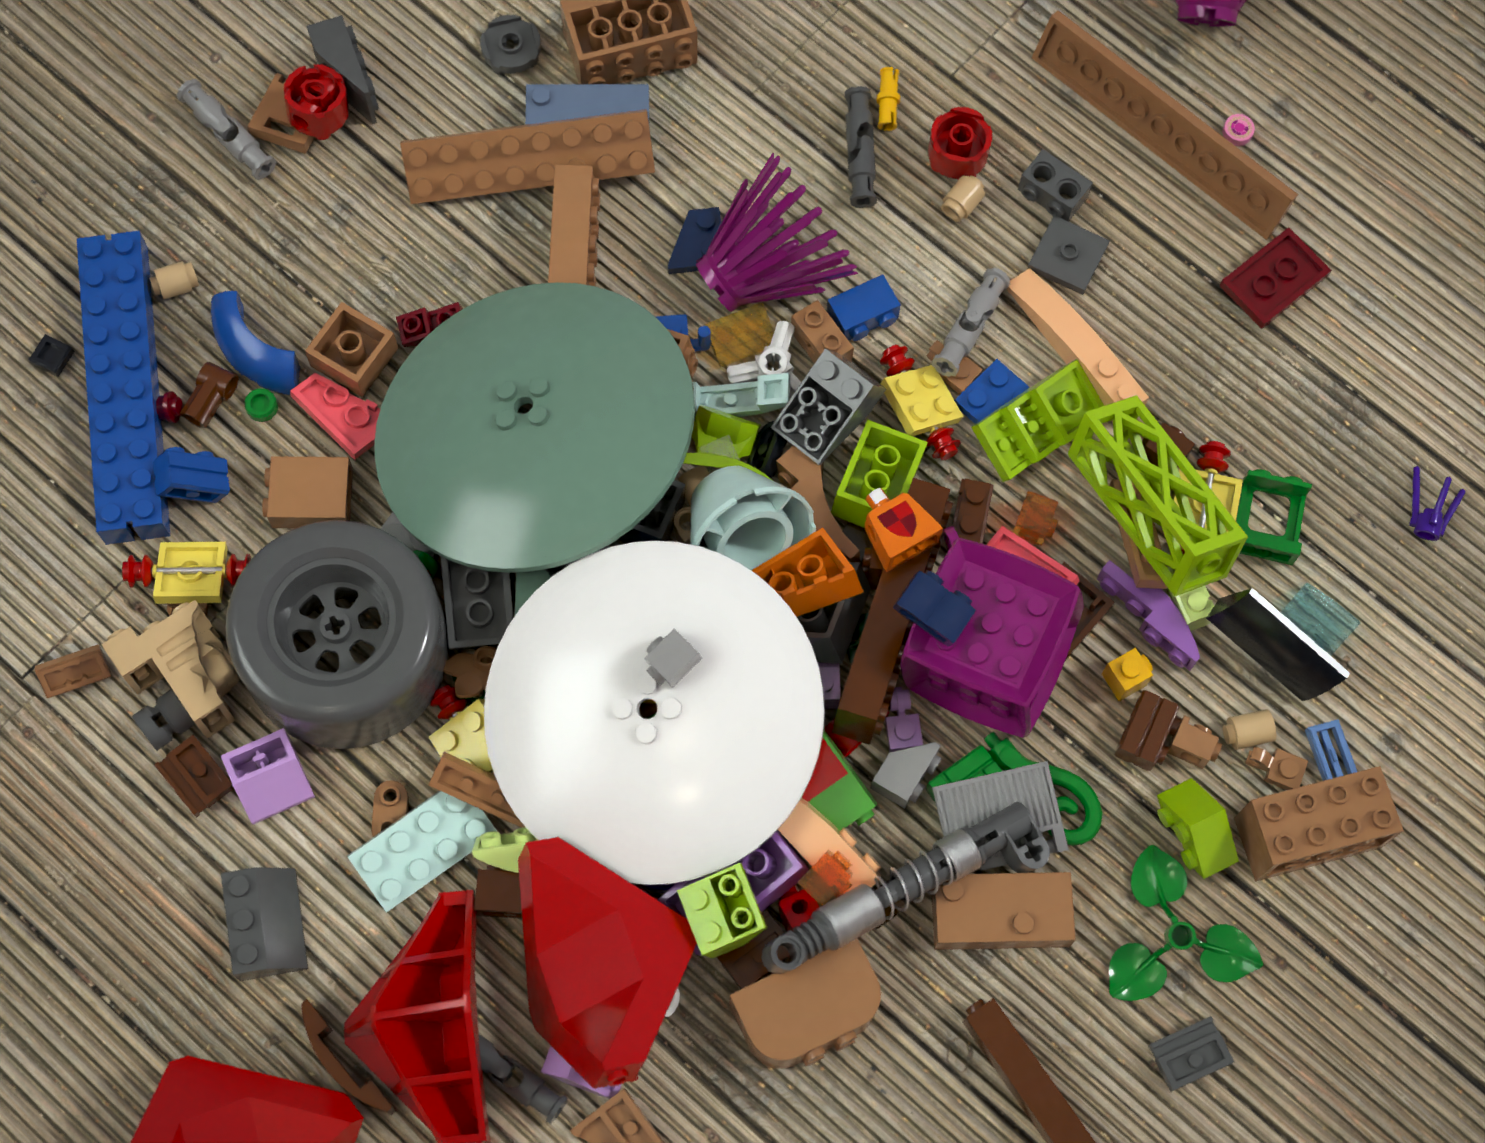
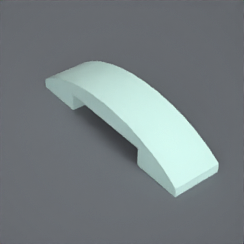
[692,373,790,419]

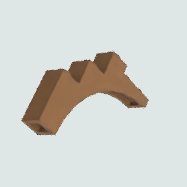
[776,445,861,564]

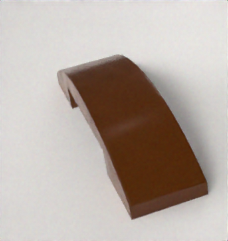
[301,999,397,1115]

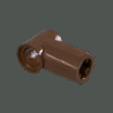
[180,362,239,428]

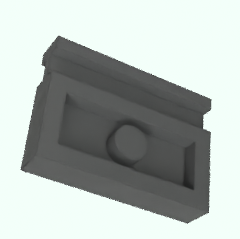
[1148,1016,1234,1092]

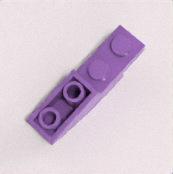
[1097,560,1200,671]

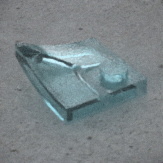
[1280,582,1361,656]

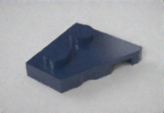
[668,207,721,275]

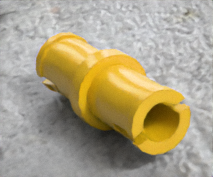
[876,67,900,131]

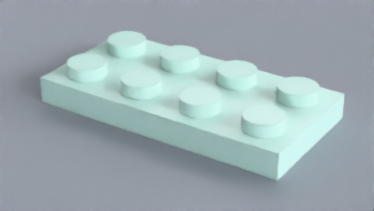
[347,791,497,913]

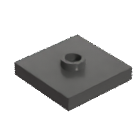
[1027,215,1110,295]

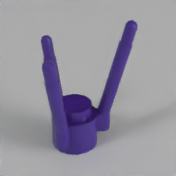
[1409,466,1465,541]

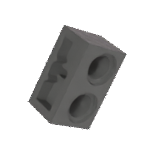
[1018,149,1093,222]

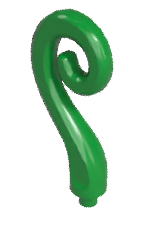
[984,731,1102,846]

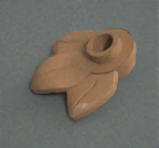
[443,646,497,698]

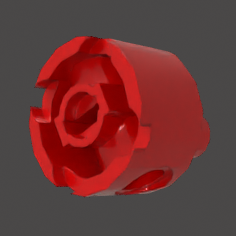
[284,64,349,140]

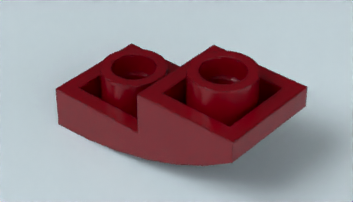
[396,302,463,347]

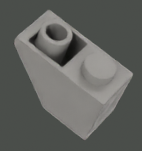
[870,742,942,809]

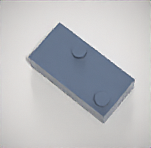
[525,84,650,125]

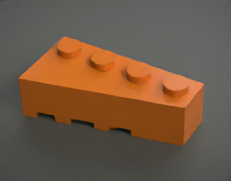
[751,527,864,617]

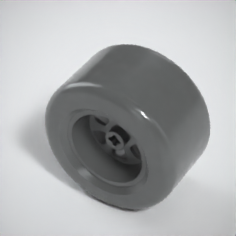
[226,520,449,749]

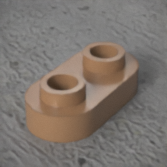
[371,780,409,837]

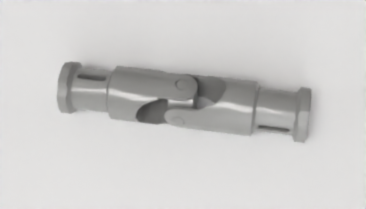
[177,79,276,180]
[932,268,1010,377]

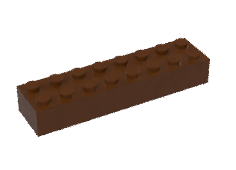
[832,478,953,745]

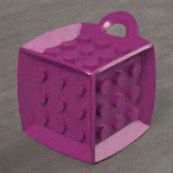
[901,526,1084,738]

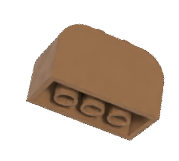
[729,939,881,1069]

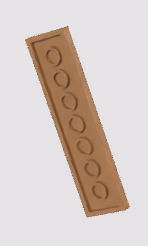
[400,109,655,204]

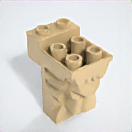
[102,600,239,739]

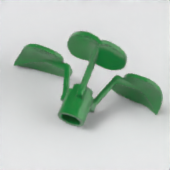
[1109,845,1263,1001]

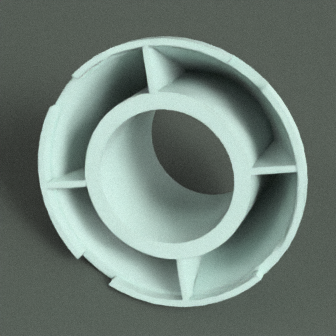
[690,466,816,570]

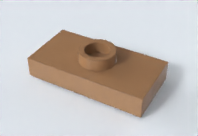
[35,644,111,699]

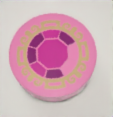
[1222,114,1255,146]

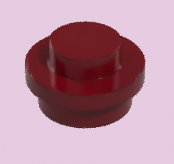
[156,391,184,423]

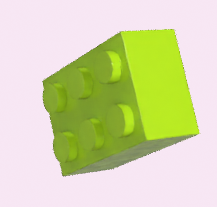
[831,419,928,528]

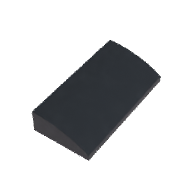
[1206,588,1350,701]

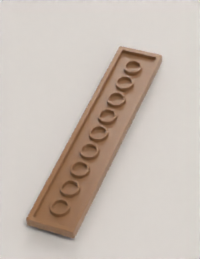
[1032,10,1298,240]

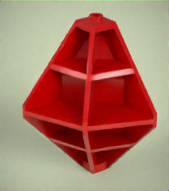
[518,837,697,1089]
[344,890,490,1143]
[130,1056,364,1143]

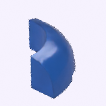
[211,291,300,395]

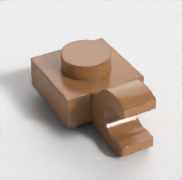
[927,340,983,395]
[1245,746,1308,790]

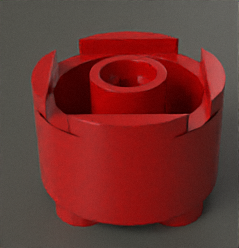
[928,107,993,179]

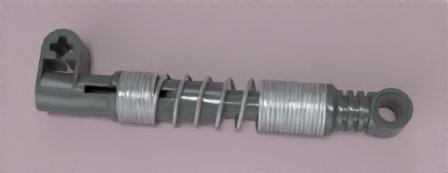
[762,802,1050,974]

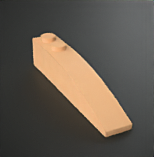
[1007,268,1149,422]
[778,798,882,896]

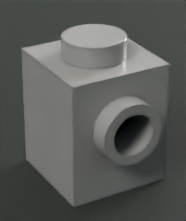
[644,629,702,688]

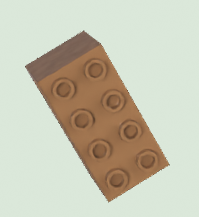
[560,0,698,84]
[1234,766,1404,882]

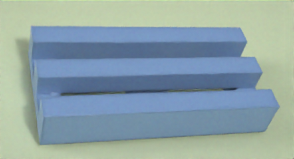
[1305,719,1357,781]

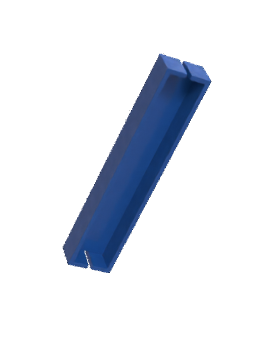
[76,231,171,545]

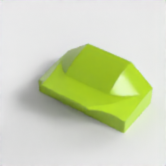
[692,405,761,460]

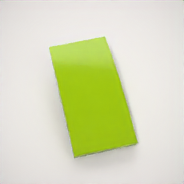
[971,359,1104,482]

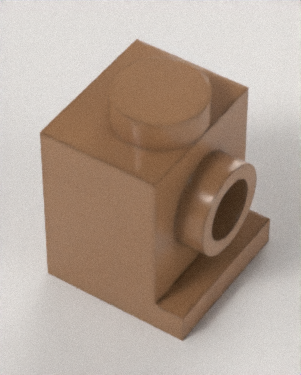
[1168,715,1222,769]

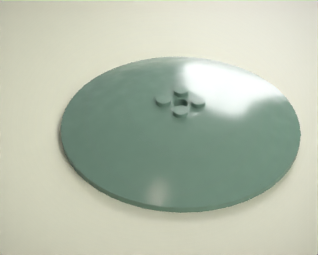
[374,282,695,573]

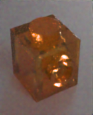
[1013,491,1059,546]
[797,849,853,906]

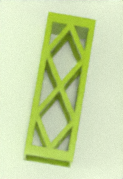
[1067,395,1248,597]

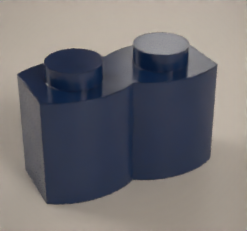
[893,570,976,647]

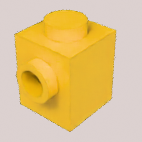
[1101,648,1153,701]

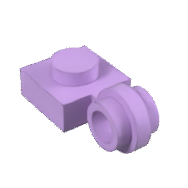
[885,687,923,752]

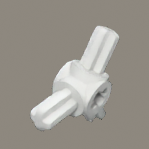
[727,321,801,398]

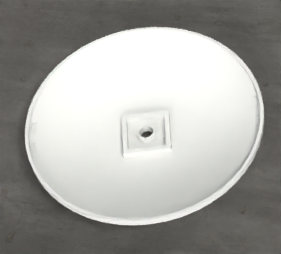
[484,541,825,885]

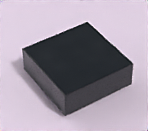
[29,334,75,377]

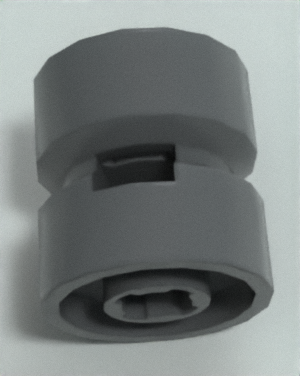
[132,689,195,751]

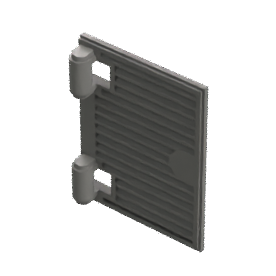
[932,761,1069,872]

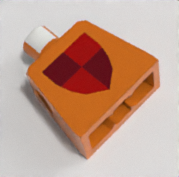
[864,488,943,572]

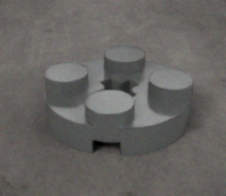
[480,15,541,74]

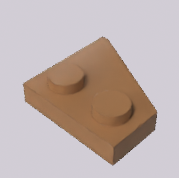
[570,1089,664,1143]

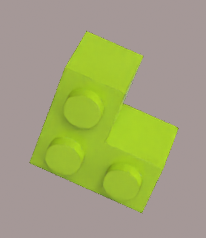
[1157,778,1239,879]

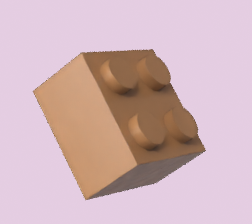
[305,302,399,398]

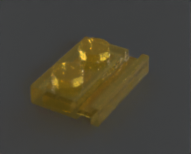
[704,302,774,368]

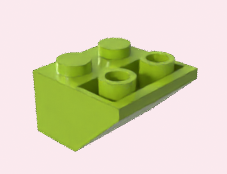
[677,863,767,959]

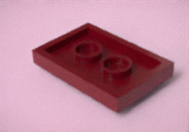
[1219,227,1332,329]

